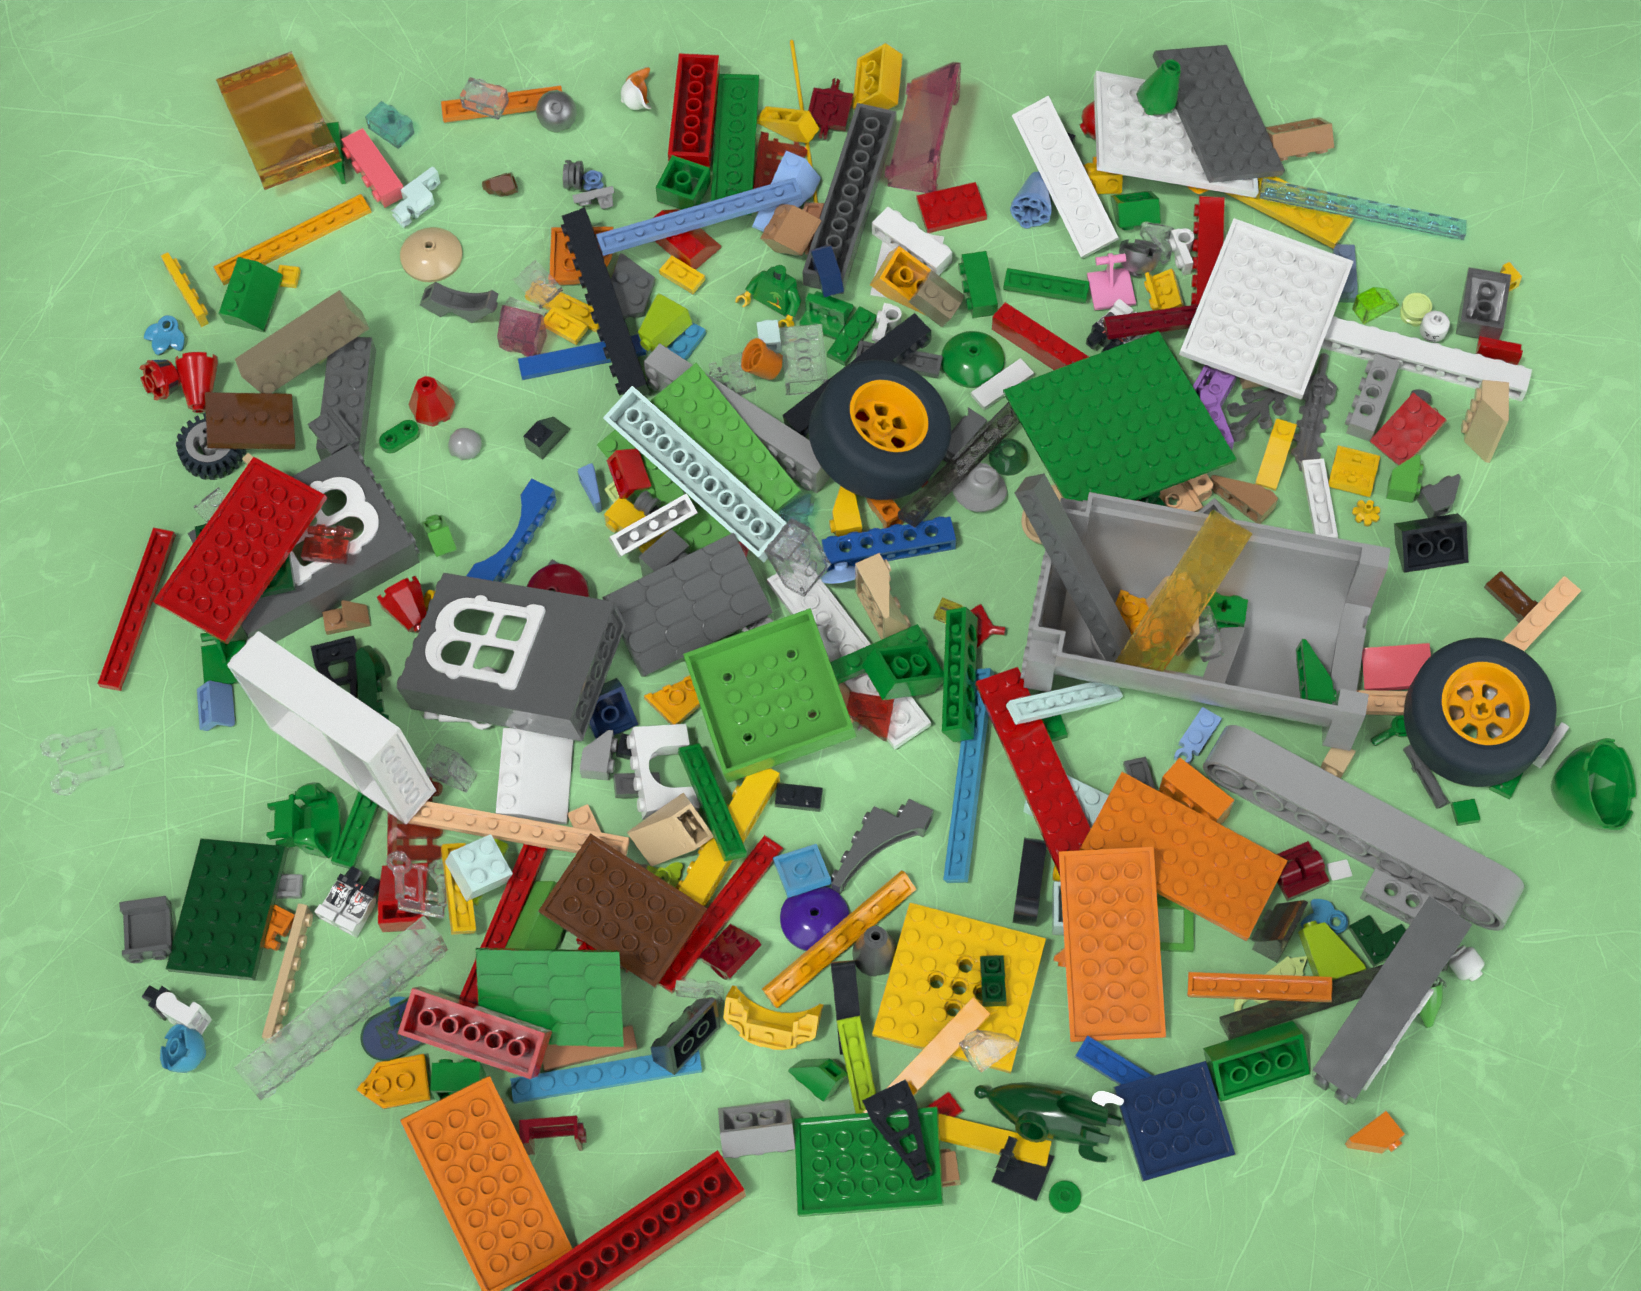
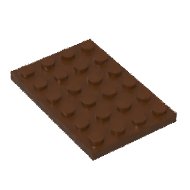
[538,833,708,989]

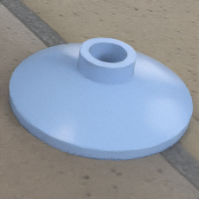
[821,562,855,584]

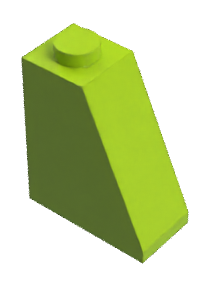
[638,293,693,352]
[1298,920,1366,981]

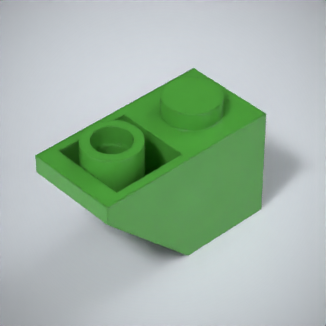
[1386,455,1424,503]
[422,514,457,557]

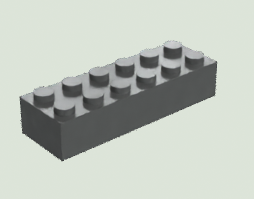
[316,337,376,460]

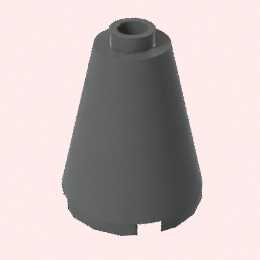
[852,926,897,977]

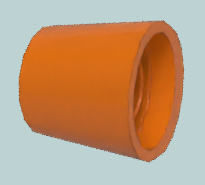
[741,338,783,380]

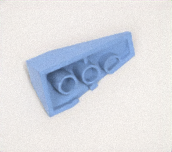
[752,151,821,232]

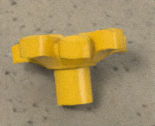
[1352,500,1380,527]

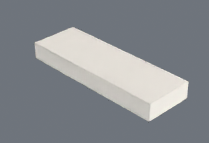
[971,358,1034,410]

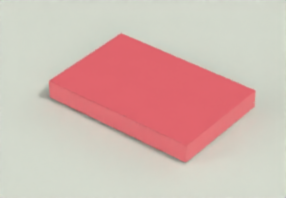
[1362,643,1431,691]

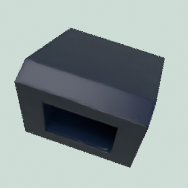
[810,245,844,297]

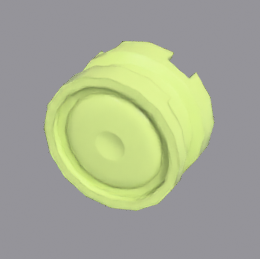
[1400,293,1432,327]

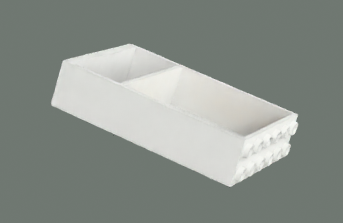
[227,631,436,824]

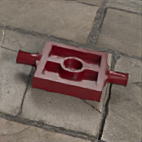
[808,78,853,140]

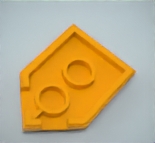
[1115,590,1168,651]
[356,1054,431,1109]

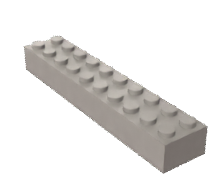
[644,344,830,494]

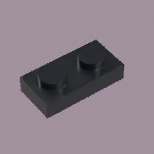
[775,783,823,812]

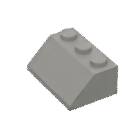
[718,1099,795,1158]

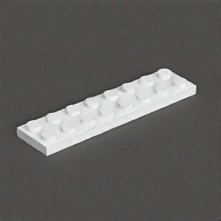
[1012,96,1119,259]

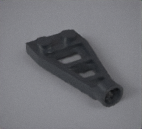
[310,635,358,698]
[862,1079,933,1181]

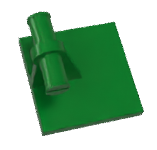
[200,633,246,684]

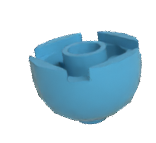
[160,1024,206,1073]

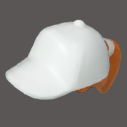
[621,67,651,110]

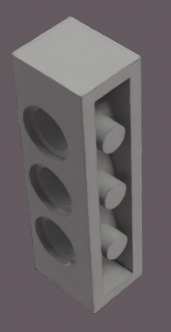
[1345,354,1400,441]
[1360,868,1460,925]

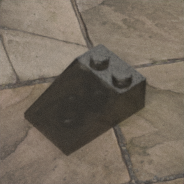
[1252,900,1308,963]

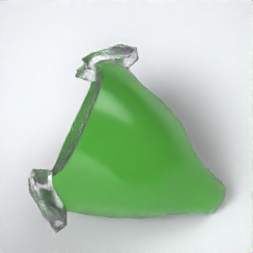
[1418,977,1447,1028]

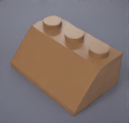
[1265,117,1334,161]

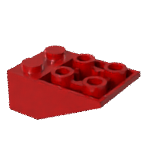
[378,863,429,932]

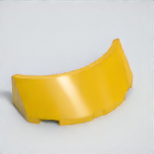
[723,985,824,1050]

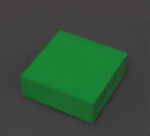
[1451,798,1481,826]

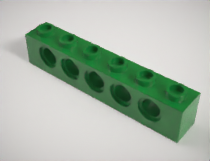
[942,607,978,742]

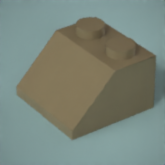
[909,270,964,327]

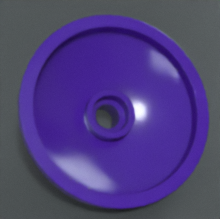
[780,886,849,951]

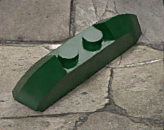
[355,645,389,720]

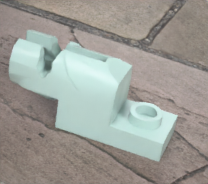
[391,166,441,228]

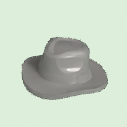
[952,463,1007,512]

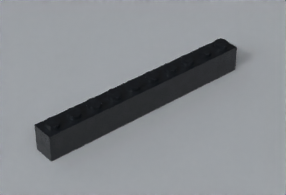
[561,207,650,396]

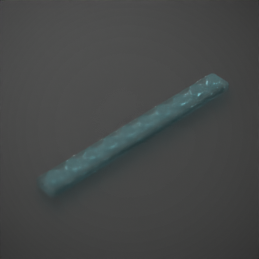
[1260,178,1467,240]

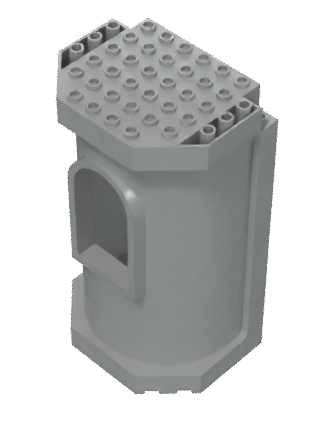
[1020,492,1391,751]

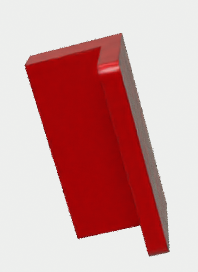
[1476,336,1523,365]
[606,448,651,499]

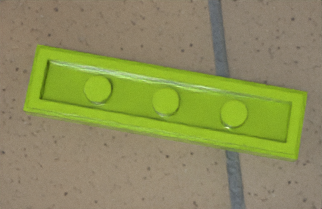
[836,1016,876,1114]

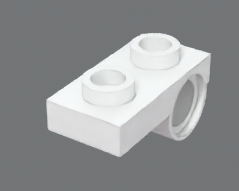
[1168,228,1194,276]
[872,303,902,343]

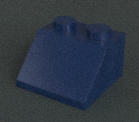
[589,678,638,740]

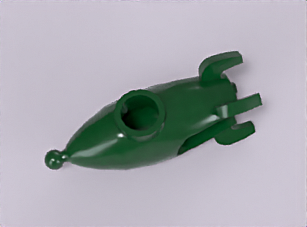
[974,1082,1124,1163]

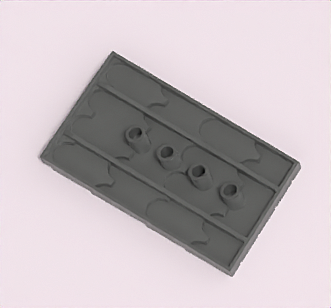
[602,533,773,677]

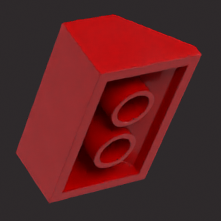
[653,209,721,270]

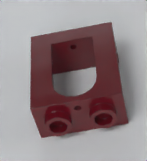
[519,1115,587,1155]

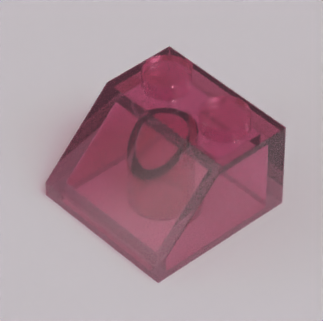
[497,305,547,357]

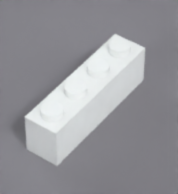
[872,207,952,275]
[608,493,698,558]

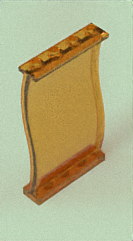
[216,51,342,190]

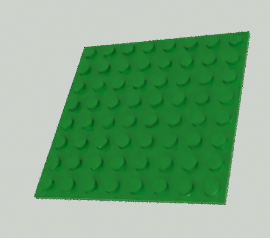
[1003,331,1237,502]

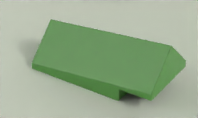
[505,881,565,949]

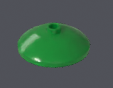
[941,331,1005,388]

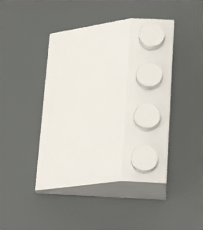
[496,728,574,824]

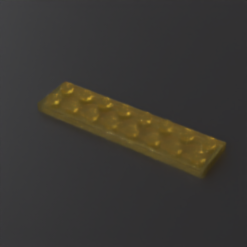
[1114,509,1252,672]

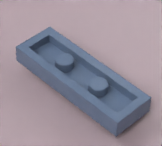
[1332,244,1358,303]

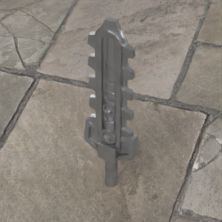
[1290,353,1337,471]

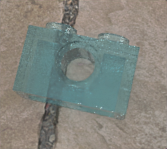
[365,101,414,149]

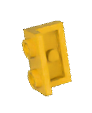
[1083,163,1123,194]
[1144,268,1184,310]

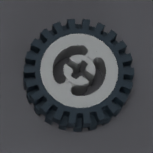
[176,413,246,480]

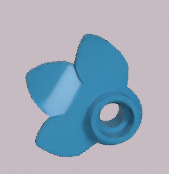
[144,315,185,355]
[1300,899,1348,935]

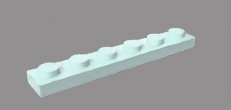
[1006,682,1123,725]

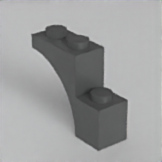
[420,282,499,323]

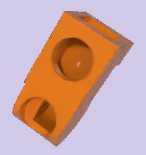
[866,498,904,528]

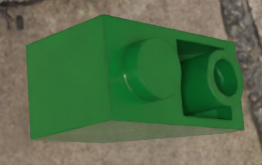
[788,1058,848,1102]

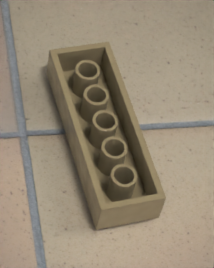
[235,290,369,393]

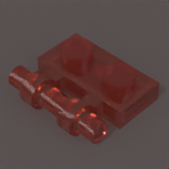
[301,524,353,564]

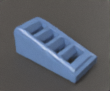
[577,463,602,513]

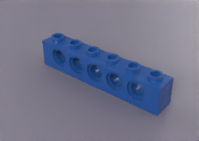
[822,516,956,572]

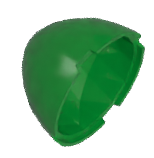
[1551,738,1636,830]

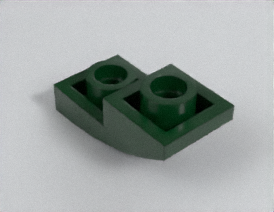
[980,955,1007,1007]

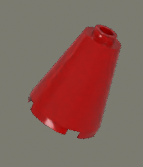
[175,352,218,413]

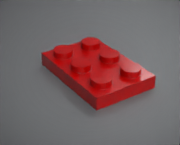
[916,182,987,233]
[1370,392,1447,466]

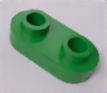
[379,420,420,454]

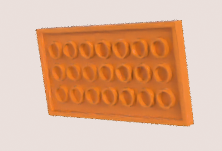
[1079,772,1288,941]
[1059,846,1166,1042]
[400,1075,573,1291]

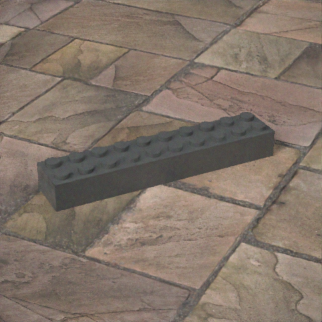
[803,103,897,294]

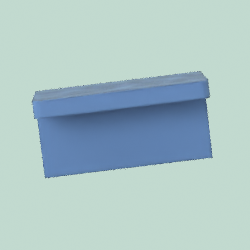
[197,681,235,731]

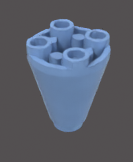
[1010,172,1052,229]

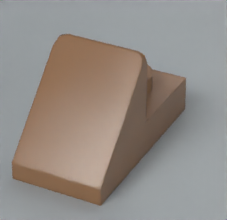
[322,600,371,635]

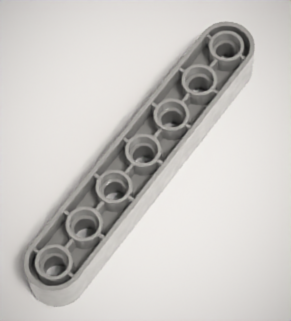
[1203,725,1524,931]

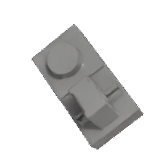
[572,186,614,209]

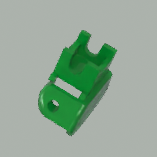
[266,782,341,859]

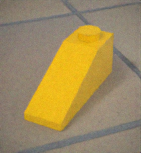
[757,106,819,143]
[1255,418,1297,491]
[829,486,862,537]

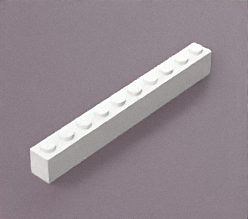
[1321,316,1532,401]

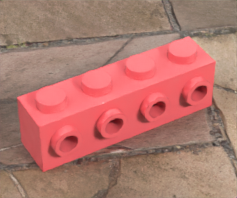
[341,128,403,208]

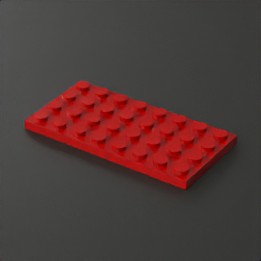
[153,457,327,644]

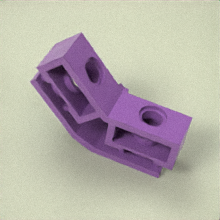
[1193,365,1237,450]

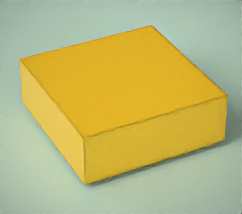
[277,265,301,288]

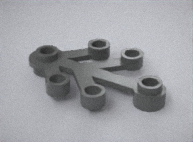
[1227,388,1288,442]

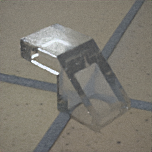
[1196,606,1225,662]

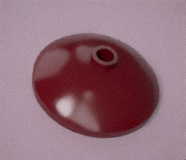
[526,564,590,597]

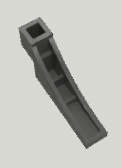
[831,799,934,894]

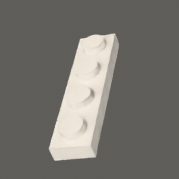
[1301,459,1338,538]

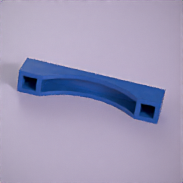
[467,478,557,582]

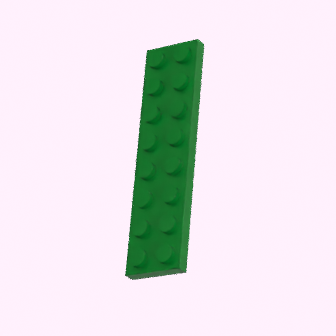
[711,74,760,216]

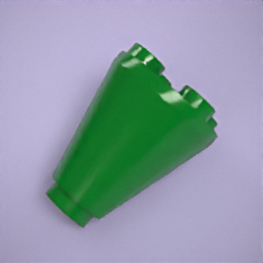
[1136,59,1181,116]

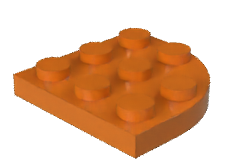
[549,227,614,285]

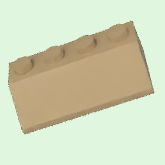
[1461,380,1509,463]

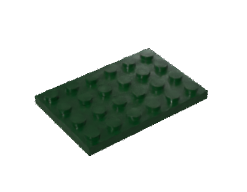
[166,838,289,981]

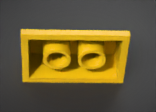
[852,43,903,110]

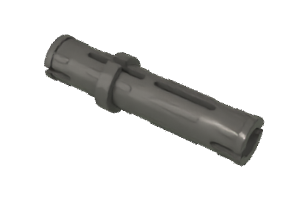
[1403,744,1449,809]

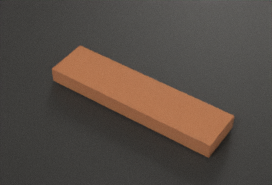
[543,1025,638,1072]

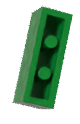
[958,251,998,319]

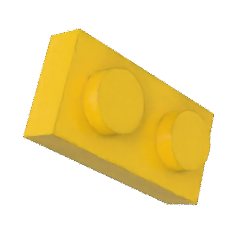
[659,255,705,294]
[541,307,588,345]

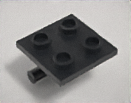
[991,1136,1055,1201]

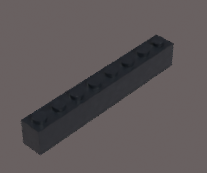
[783,313,932,438]

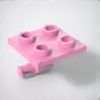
[1087,253,1136,311]

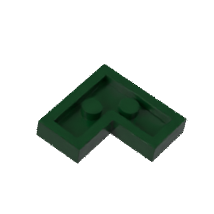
[1348,915,1406,967]

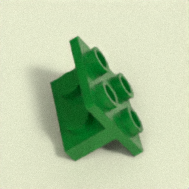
[799,291,854,340]

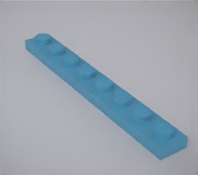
[510,1050,702,1104]

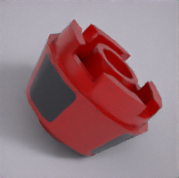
[139,359,180,400]

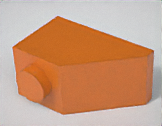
[1345,1111,1405,1154]

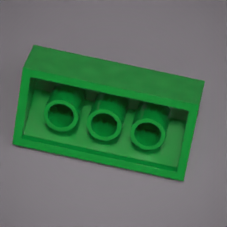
[1203,1020,1310,1102]

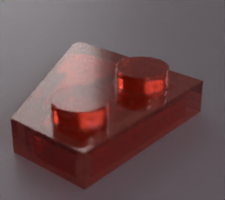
[847,691,894,742]

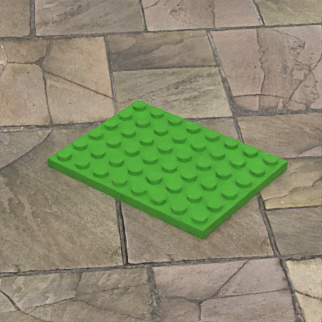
[597,362,802,554]

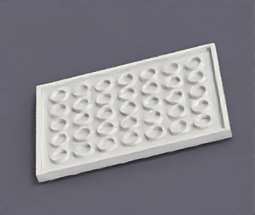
[1094,71,1258,198]
[1179,218,1353,399]

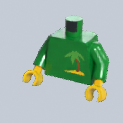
[735,265,801,331]

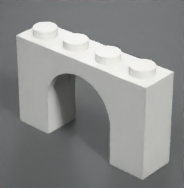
[627,724,700,820]

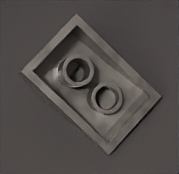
[1456,267,1511,340]

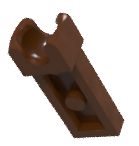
[1484,571,1538,623]

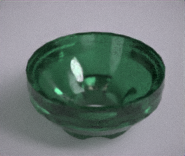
[989,438,1028,476]

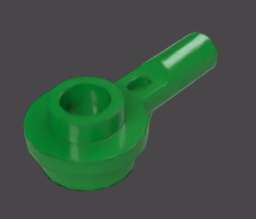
[1371,715,1407,746]

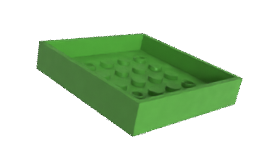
[683,608,857,783]

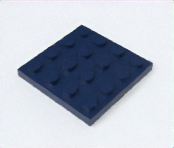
[1113,1061,1236,1182]

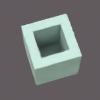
[757,320,781,353]

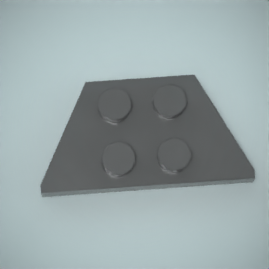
[611,253,655,319]

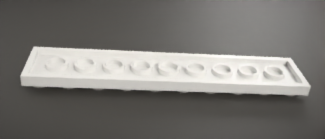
[767,557,931,750]

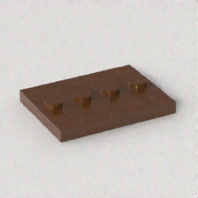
[205,392,295,449]

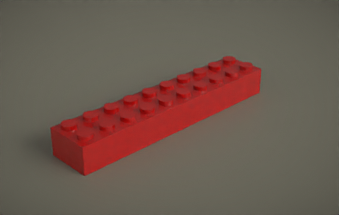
[512,1150,746,1291]

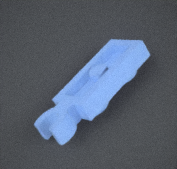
[1174,707,1222,764]

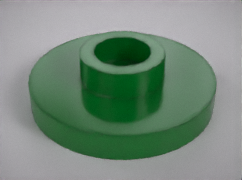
[1049,1180,1081,1214]

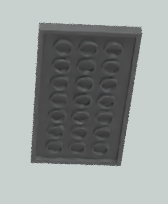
[1153,45,1285,183]

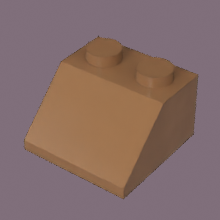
[760,204,821,256]

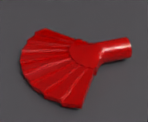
[970,604,1006,648]

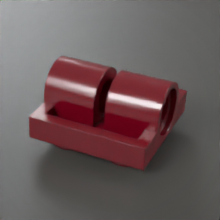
[1276,841,1330,901]
[699,923,761,980]

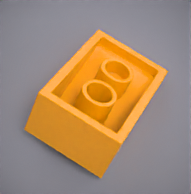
[870,246,946,315]

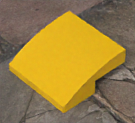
[1328,445,1380,497]

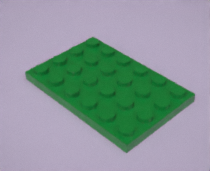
[794,1107,944,1217]

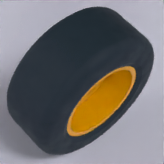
[809,360,951,500]
[1404,637,1557,787]

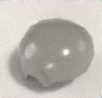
[448,428,482,460]

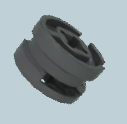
[563,160,584,190]

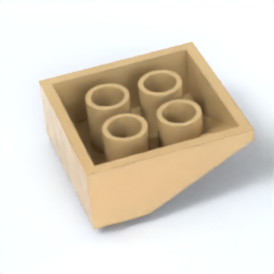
[855,553,911,640]

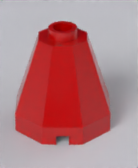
[408,376,455,427]
[377,576,427,633]

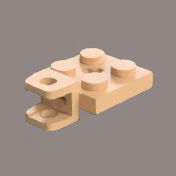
[1159,473,1213,512]

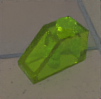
[1352,287,1399,324]

